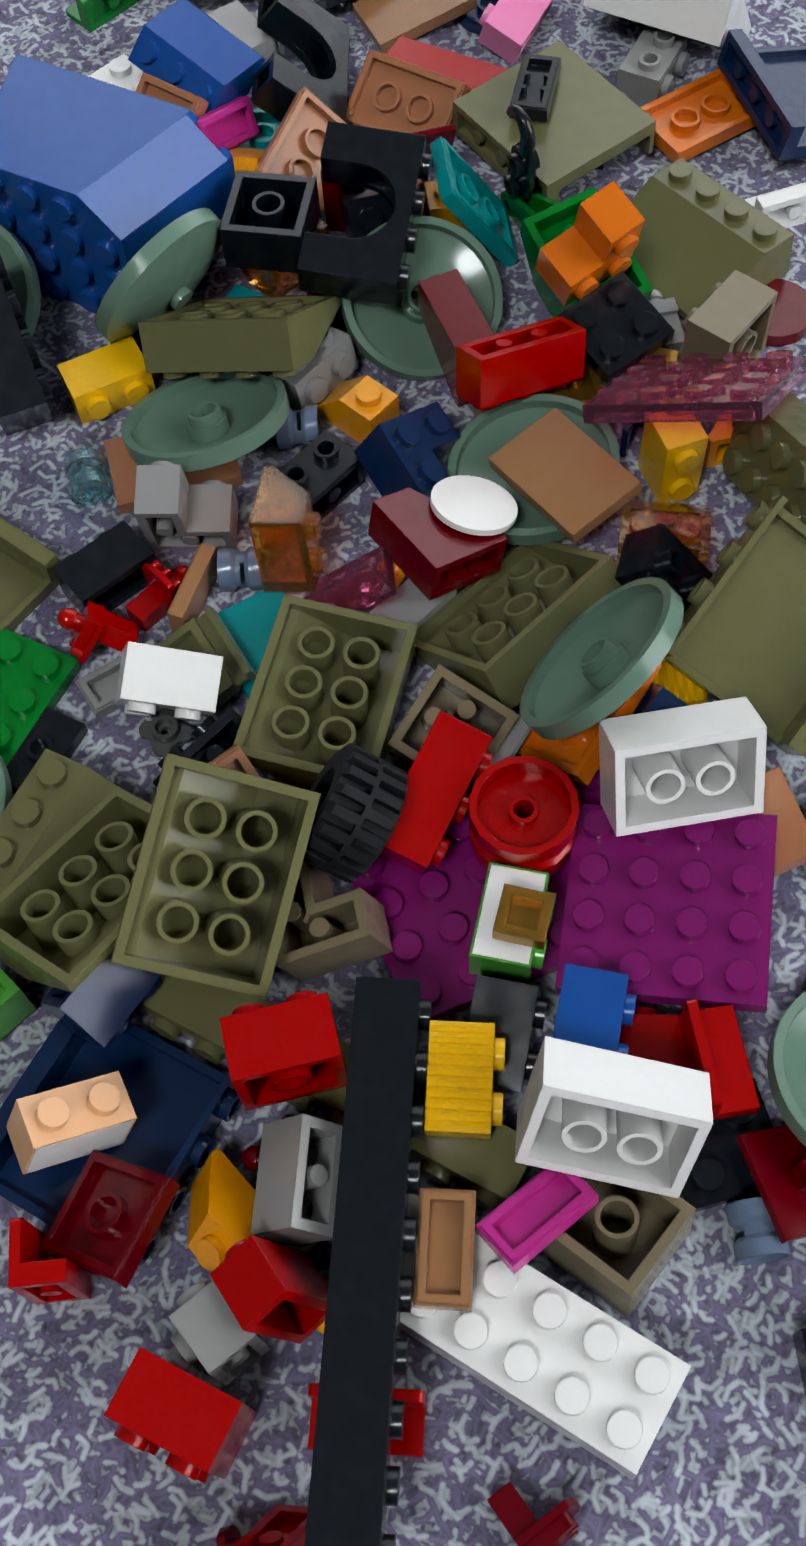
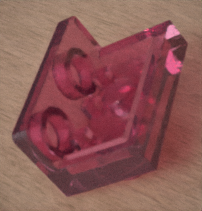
[304,545,397,612]

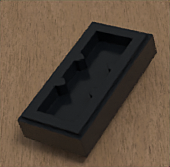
[509,54,561,122]
[7,707,88,794]

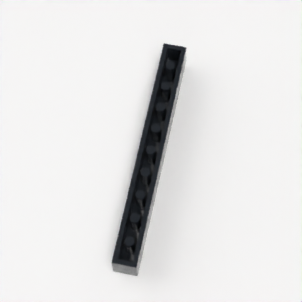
[304,976,432,1546]

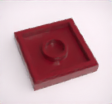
[39,1150,180,1289]

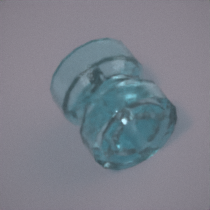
[63,447,113,507]

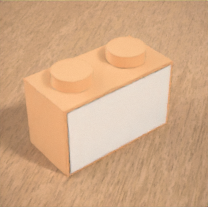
[6,1071,137,1175]

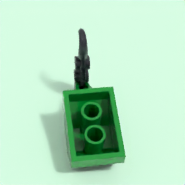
[500,104,653,317]

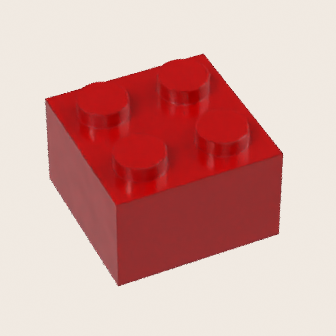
[219,991,347,1111]
[104,1347,257,1484]

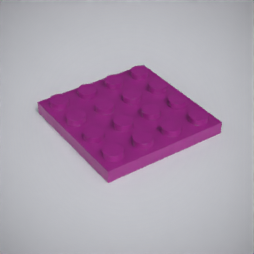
[555,803,777,1013]

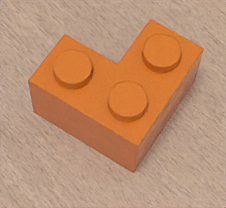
[535,181,645,306]

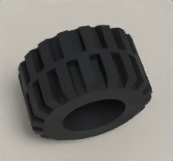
[303,743,408,883]

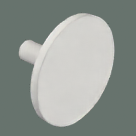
[430,475,518,536]

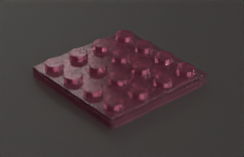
[582,350,806,423]

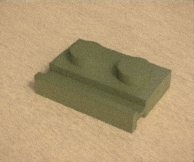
[158,605,257,717]

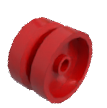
[469,756,580,876]

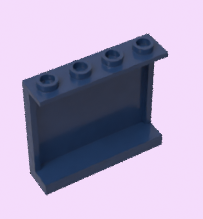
[717,29,806,161]
[0,1020,241,1265]

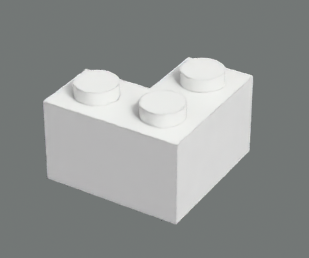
[114,641,223,722]

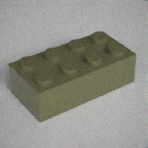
[723,391,806,525]

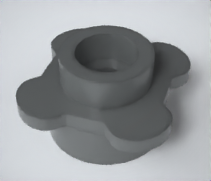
[139,708,193,757]

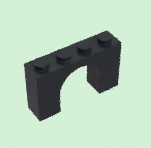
[251,0,351,124]
[297,121,433,306]

